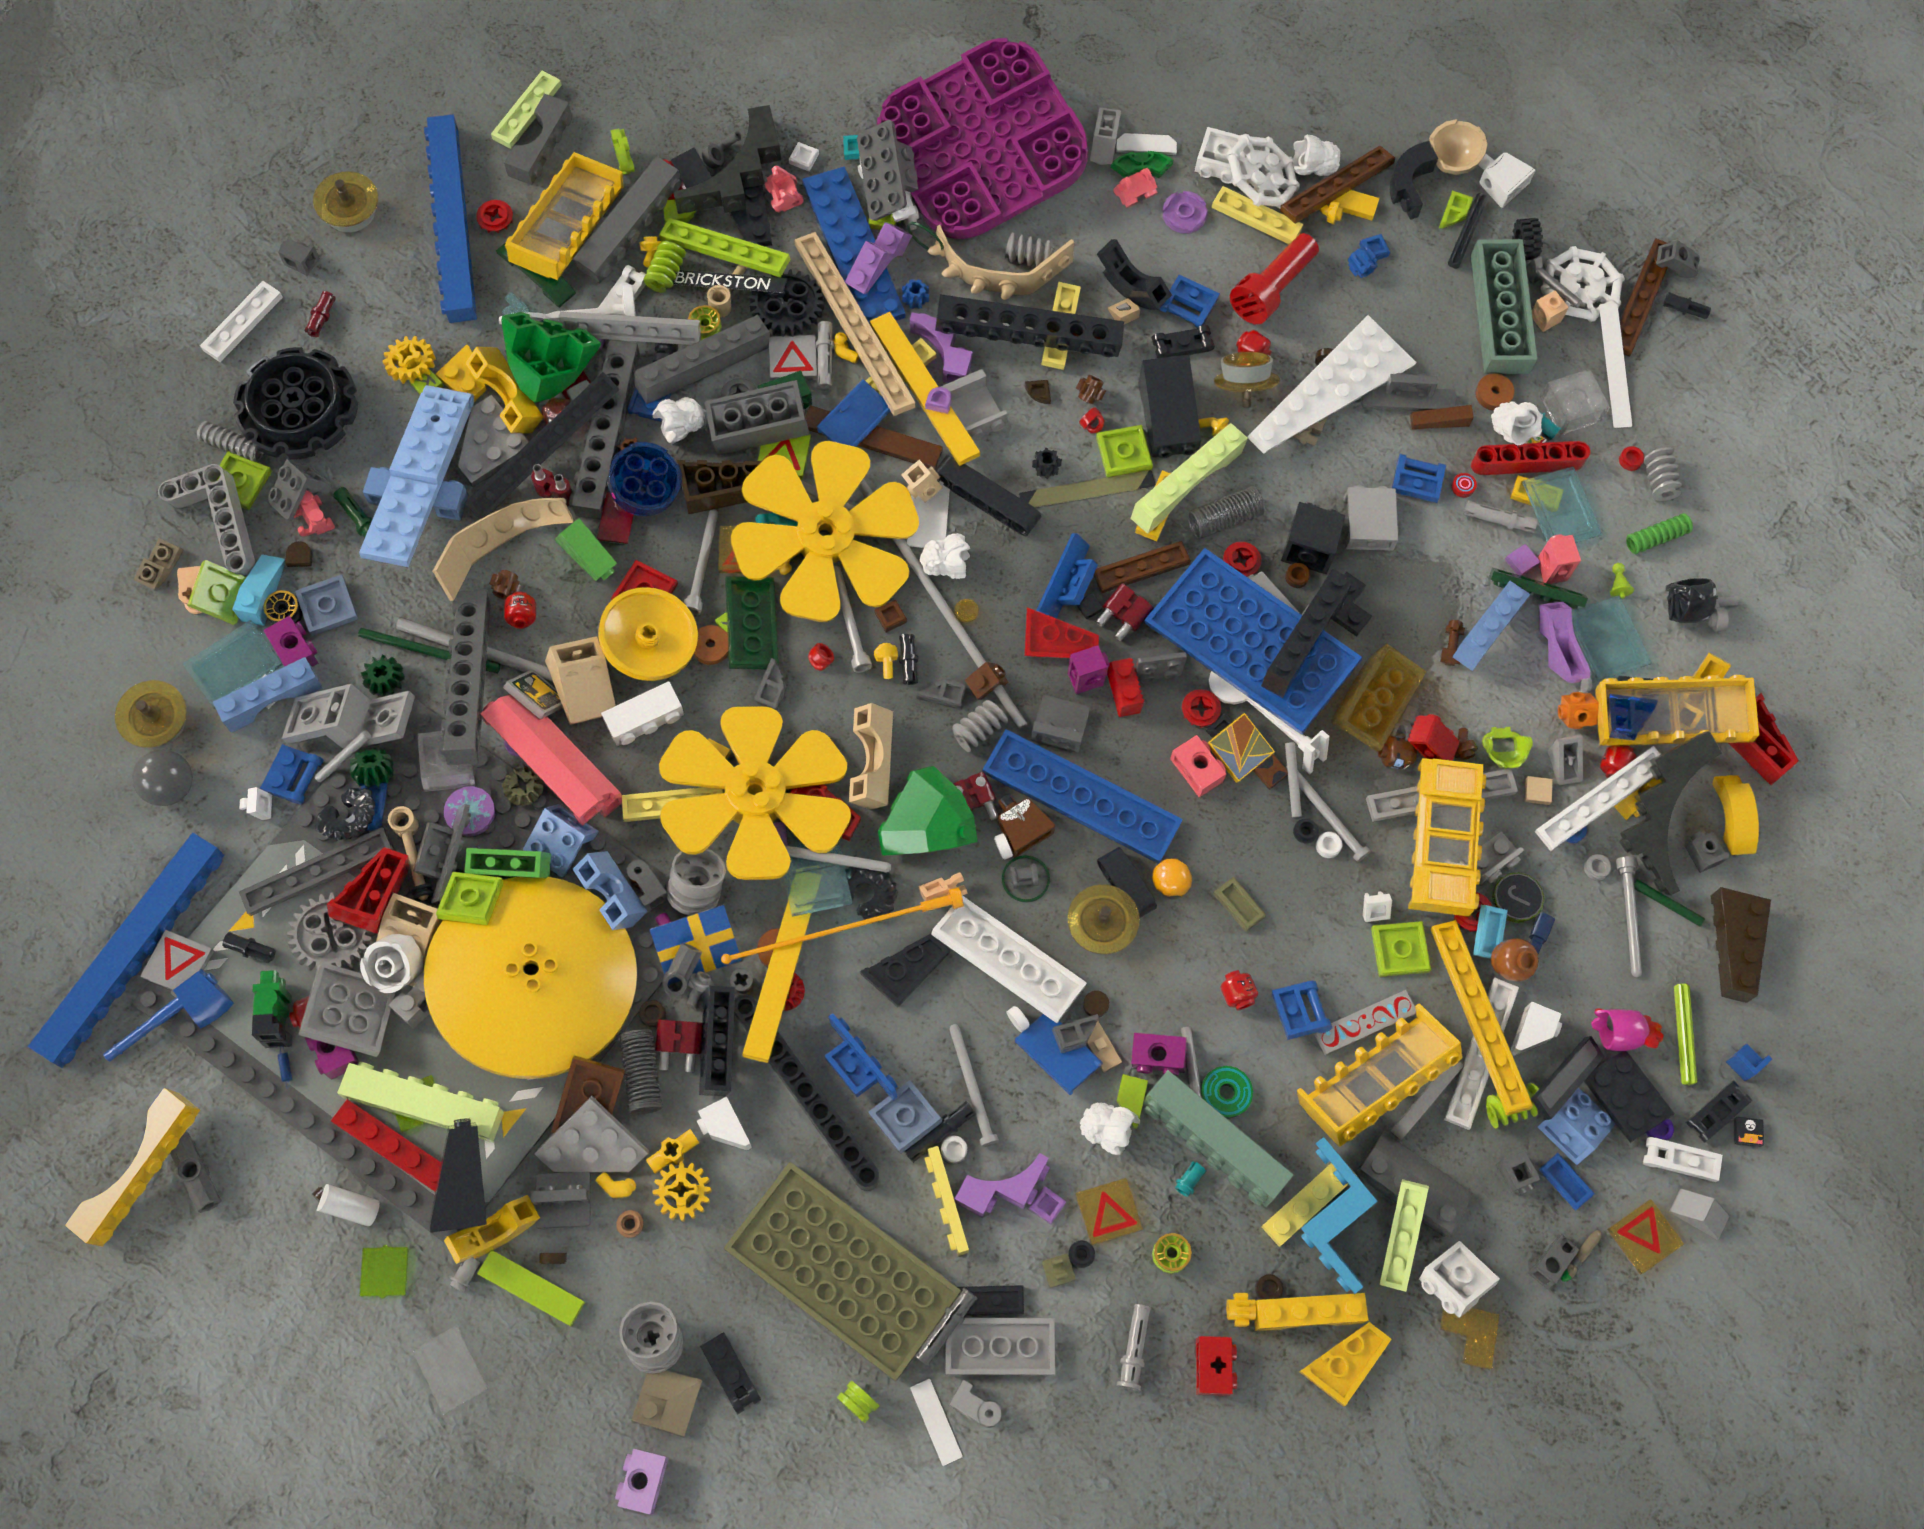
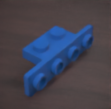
[1036,533,1098,619]
[825,1013,898,1101]

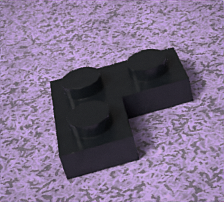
[1332,571,1372,637]

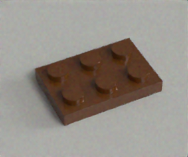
[551,1055,625,1133]

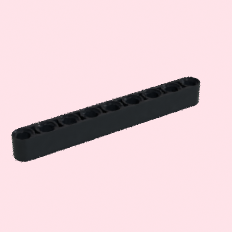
[734,995,879,1191]

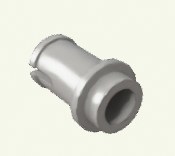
[450,1258,480,1293]

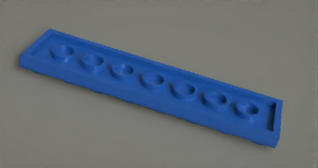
[802,166,906,324]
[982,729,1183,864]

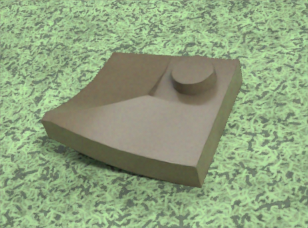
[631,1371,702,1438]

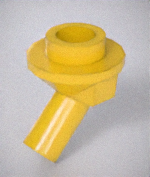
[1319,202,1344,225]
[639,237,662,268]
[1198,417,1229,437]
[874,643,898,679]

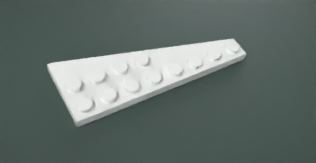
[1248,315,1417,454]

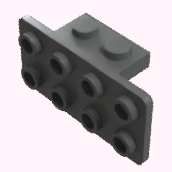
[857,120,918,221]

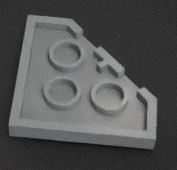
[458,395,529,487]
[535,1096,649,1172]

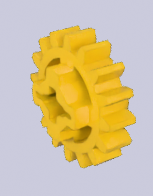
[383,336,436,384]
[653,1161,712,1222]

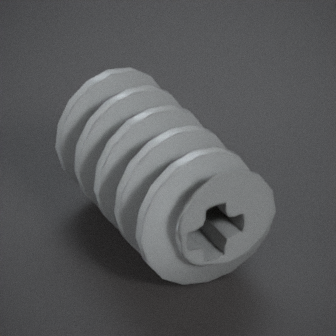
[1005,232,1054,267]
[1644,447,1682,501]
[953,700,1008,752]

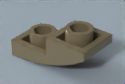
[134,538,184,590]

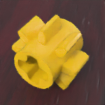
[1226,1293,1256,1327]

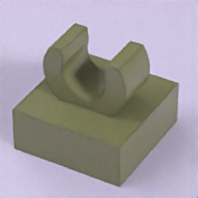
[1041,1253,1076,1288]

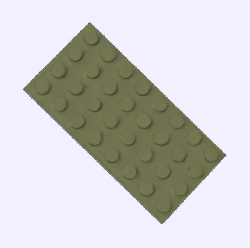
[724,1162,961,1382]

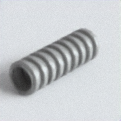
[197,421,263,462]

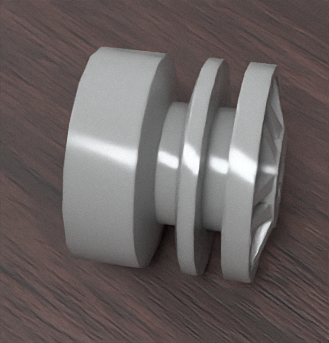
[666,849,726,916]
[619,1302,684,1374]

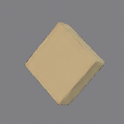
[1525,776,1553,805]

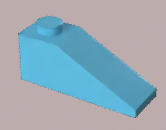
[232,555,285,626]

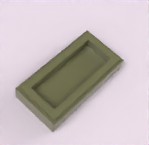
[1213,877,1266,932]

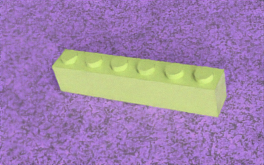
[337,1062,504,1142]

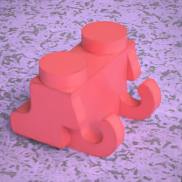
[765,166,804,213]
[1113,168,1158,208]
[294,490,335,537]

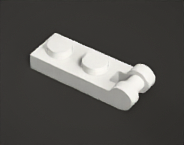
[598,265,646,308]
[1643,1137,1723,1182]

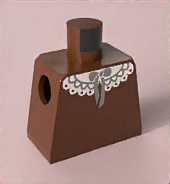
[998,794,1055,858]

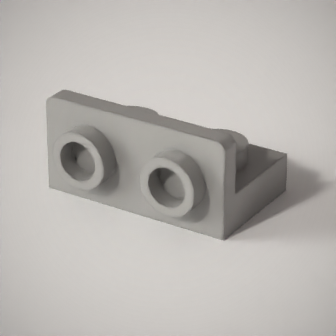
[1462,831,1525,885]

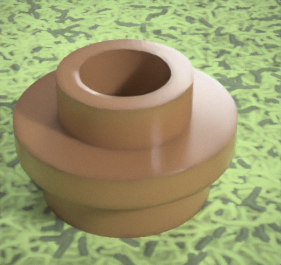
[616,1210,644,1238]

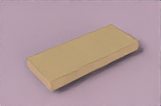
[1087,1021,1122,1073]

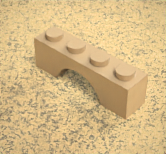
[849,703,893,810]

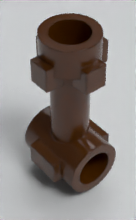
[1440,620,1465,666]

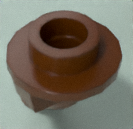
[1454,728,1478,760]

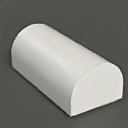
[316,1184,380,1226]

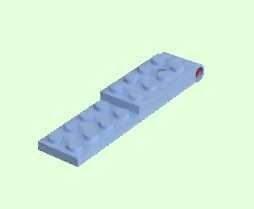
[359,385,474,567]

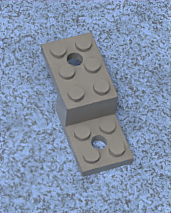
[282,684,415,749]

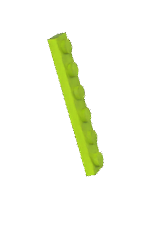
[659,218,791,277]

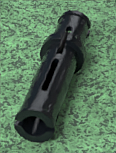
[904,1101,976,1163]

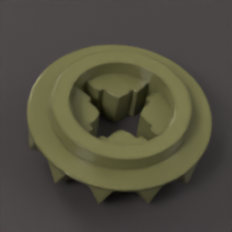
[502,766,543,806]

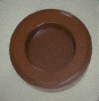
[1285,563,1310,588]

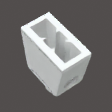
[1478,153,1535,208]

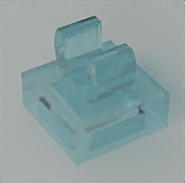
[502,292,532,315]

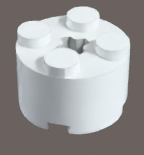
[360,934,424,993]

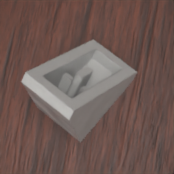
[1547,735,1583,785]
[1669,1189,1729,1240]

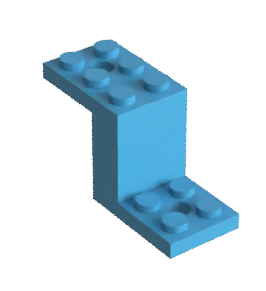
[1301,1137,1378,1294]

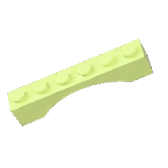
[1130,423,1248,534]

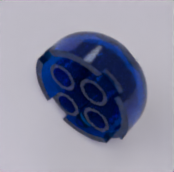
[607,442,682,517]

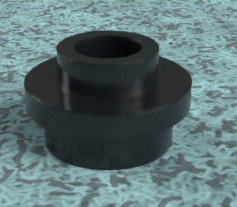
[1293,819,1319,844]
[1068,1240,1095,1268]

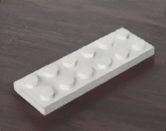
[931,896,1087,1023]

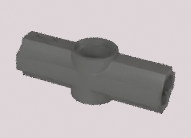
[170,1131,221,1213]

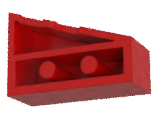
[1728,693,1799,785]
[327,847,410,934]

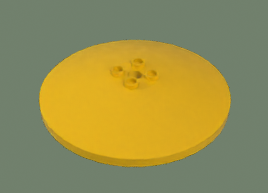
[424,877,637,1079]

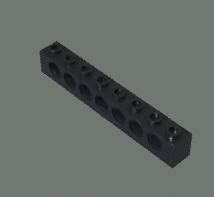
[935,294,1124,358]

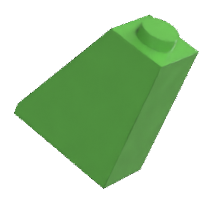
[554,518,617,581]

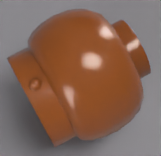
[1491,938,1539,982]

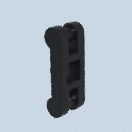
[1151,325,1215,358]
[1685,1080,1752,1143]

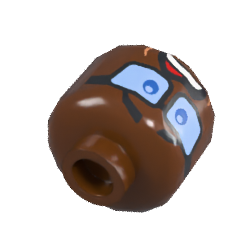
[1378,736,1417,769]

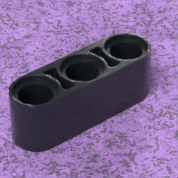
[1097,847,1157,921]

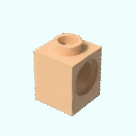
[1532,291,1569,332]

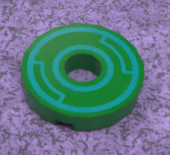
[1201,1066,1253,1119]

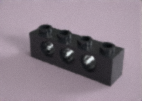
[699,985,735,1096]

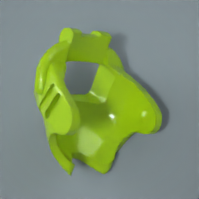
[1482,726,1533,768]

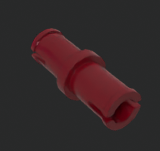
[304,291,336,338]

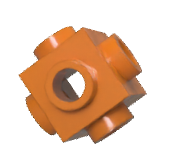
[1558,692,1599,729]

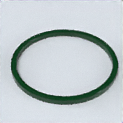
[907,222,944,250]
[1002,855,1050,902]

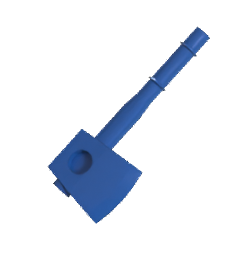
[103,969,234,1062]

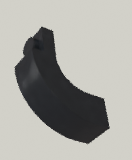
[1389,141,1438,220]
[1097,239,1172,310]

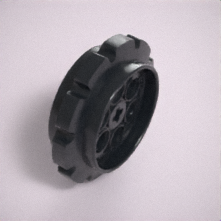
[233,347,358,460]

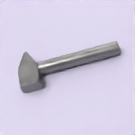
[1526,256,1582,308]

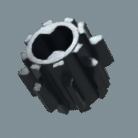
[1032,447,1062,479]

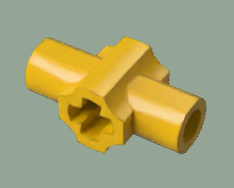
[646,1129,699,1174]

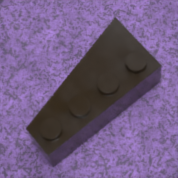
[677,460,762,514]
[1710,887,1771,1003]

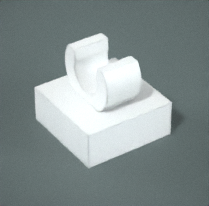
[239,788,272,820]
[1363,891,1392,922]

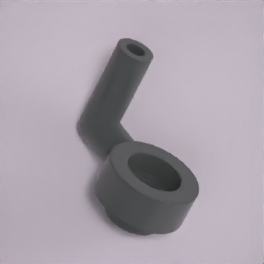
[702,131,741,168]

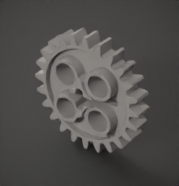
[287,893,375,971]

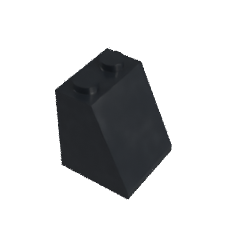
[1281,502,1345,575]

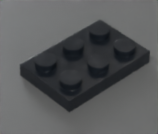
[1584,1051,1675,1143]

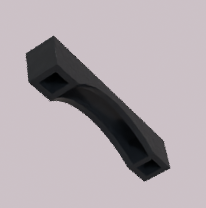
[1261,569,1354,698]

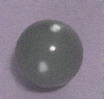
[132,749,193,806]

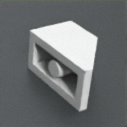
[1510,1002,1562,1056]
[697,1097,752,1150]

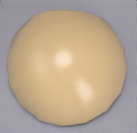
[1429,119,1487,175]

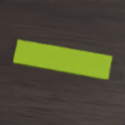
[477,1250,585,1327]

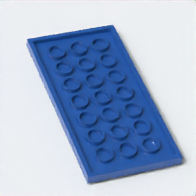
[1145,548,1362,735]

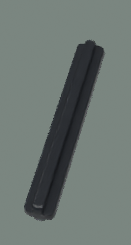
[1448,193,1488,269]

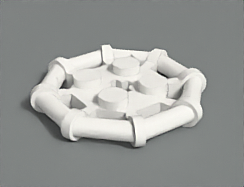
[1226,134,1300,209]
[1540,246,1625,322]

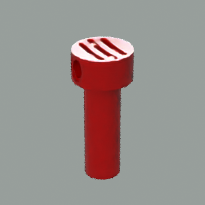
[1229,233,1319,324]

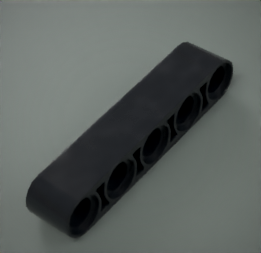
[935,455,1042,536]

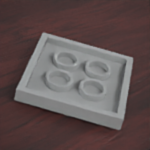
[298,962,395,1057]

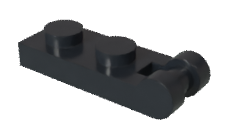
[700,1332,761,1415]

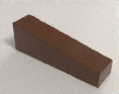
[1410,405,1474,429]

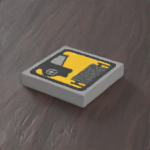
[503,669,563,719]

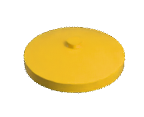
[598,588,698,681]

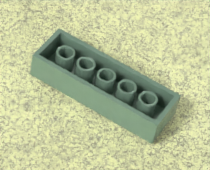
[1471,239,1537,374]
[1143,1070,1294,1207]

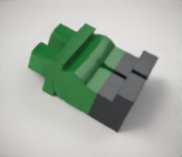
[251,970,292,1048]

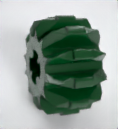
[361,654,405,697]
[350,747,394,789]

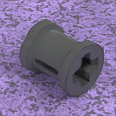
[1010,863,1039,889]
[730,968,755,996]

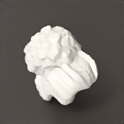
[1293,134,1341,176]
[653,397,706,444]
[1491,401,1543,445]
[920,533,970,579]
[1080,1102,1140,1155]

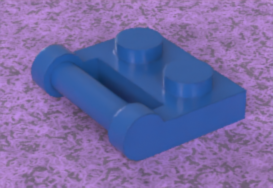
[1160,275,1220,328]
[1392,454,1446,503]
[260,744,324,805]
[1272,981,1333,1040]

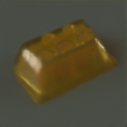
[1331,644,1427,752]

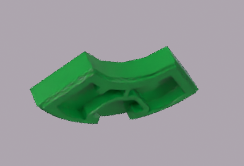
[1110,151,1174,178]

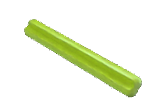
[1674,983,1697,1085]

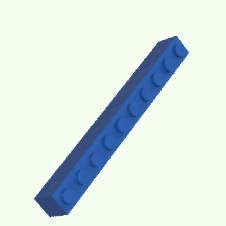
[424,114,477,323]
[28,832,225,1068]

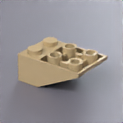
[545,636,616,725]
[376,893,443,987]

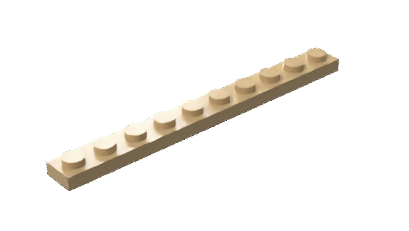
[795,232,915,416]

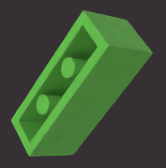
[465,848,551,878]

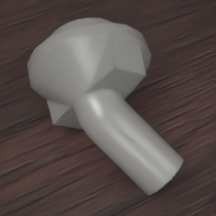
[686,972,714,1009]

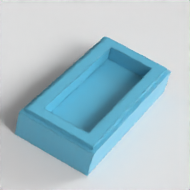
[1473,905,1508,959]

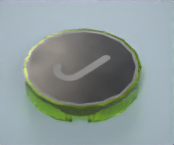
[1492,872,1545,923]

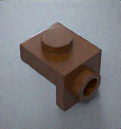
[965,662,1008,700]

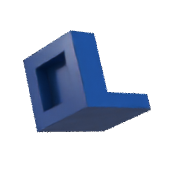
[1726,1044,1772,1081]

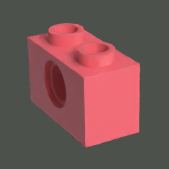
[1538,534,1581,584]
[1170,735,1226,798]

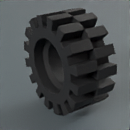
[1512,218,1543,260]

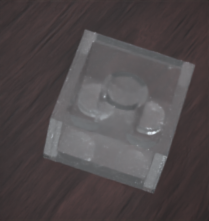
[1540,369,1610,435]
[417,731,475,792]

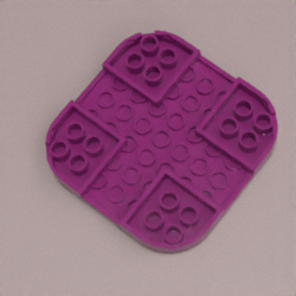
[877,38,1088,239]

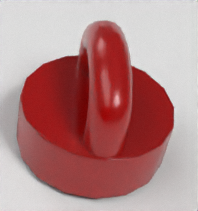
[1079,407,1105,434]
[808,643,834,671]

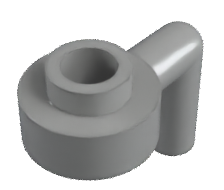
[1707,596,1739,632]

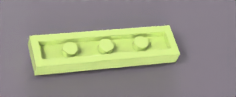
[491,71,562,149]
[1380,1179,1429,1292]

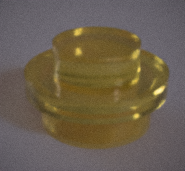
[954,599,979,622]

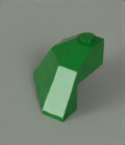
[501,312,601,403]
[878,766,978,856]

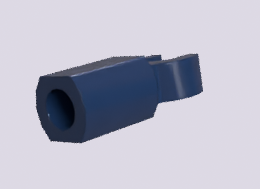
[1529,913,1555,954]

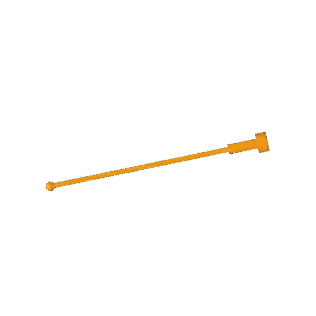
[721,887,964,964]

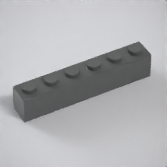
[573,157,682,284]
[635,315,770,404]

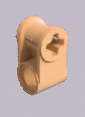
[177,566,202,614]

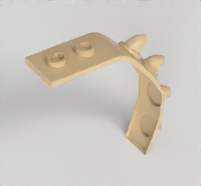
[927,225,1074,300]
[433,498,574,601]

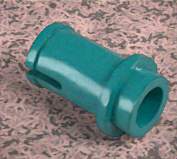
[1539,411,1561,440]
[1175,1161,1206,1197]

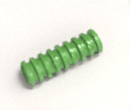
[1626,513,1693,554]

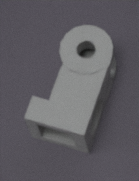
[949,1380,1001,1427]

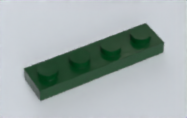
[1489,567,1588,609]

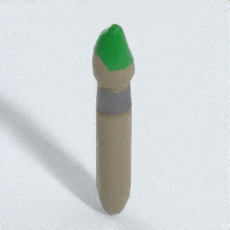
[1561,1230,1602,1282]

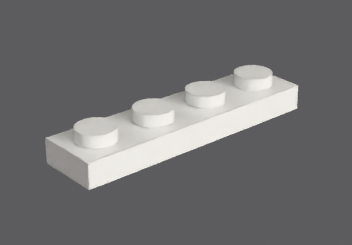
[200,281,283,362]

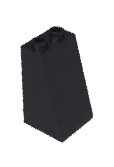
[1138,355,1201,458]
[430,1118,487,1233]

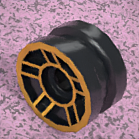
[263,590,303,625]

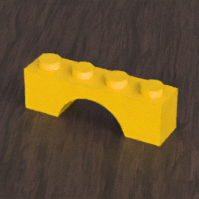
[465,347,544,433]
[1254,1293,1369,1331]

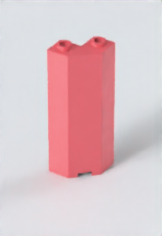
[480,695,622,826]

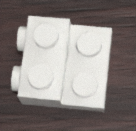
[1195,127,1246,184]
[1419,1241,1500,1318]

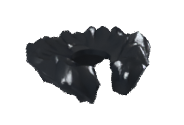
[314,788,376,841]
[835,866,898,920]

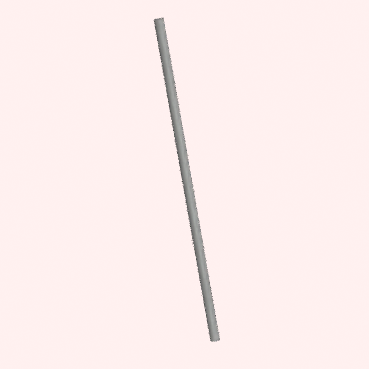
[858,479,1027,729]

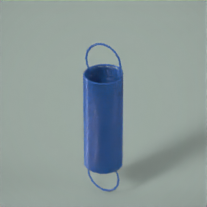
[277,1046,292,1089]

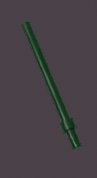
[358,628,500,674]

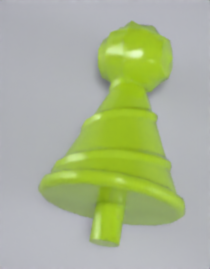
[1610,563,1634,599]

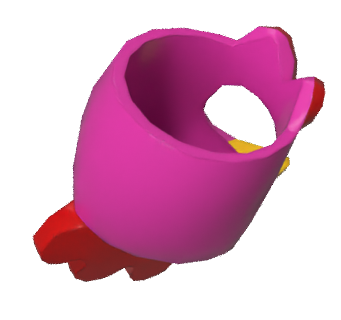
[1591,1008,1664,1051]

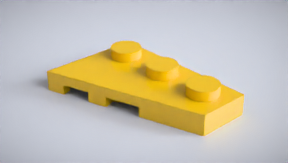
[1299,1322,1392,1407]

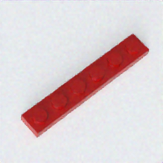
[331,1099,441,1192]

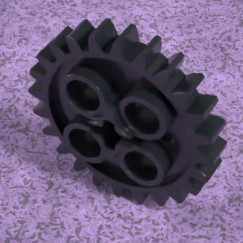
[749,269,824,337]

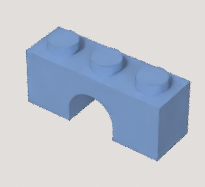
[573,851,648,930]

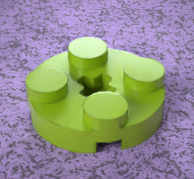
[610,128,635,176]

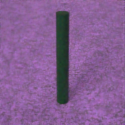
[1634,879,1705,927]

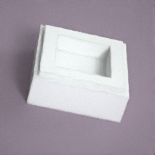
[789,142,819,172]

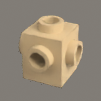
[901,459,943,503]

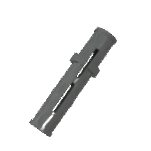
[915,1288,978,1366]

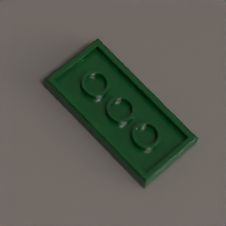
[725,576,779,670]

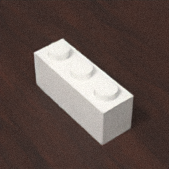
[601,682,684,746]

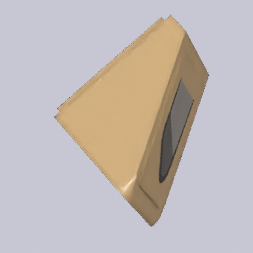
[1108,299,1140,324]

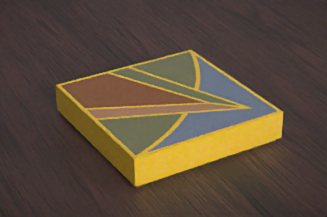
[1207,713,1275,783]

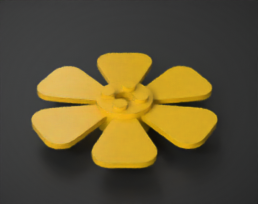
[731,441,919,622]
[659,707,851,880]

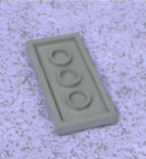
[945,1318,1055,1375]

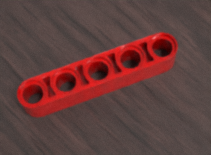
[1471,441,1591,475]

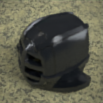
[1665,578,1718,623]

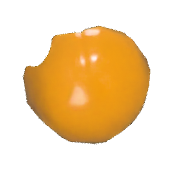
[1152,859,1192,897]

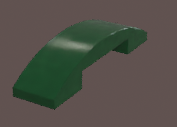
[496,242,576,308]

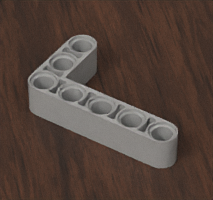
[158,464,256,577]

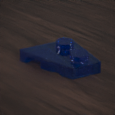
[1607,694,1658,741]

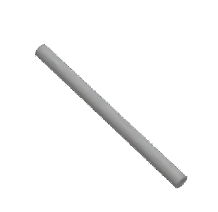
[396,618,553,682]

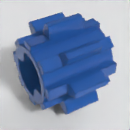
[1348,247,1378,278]
[902,279,929,309]

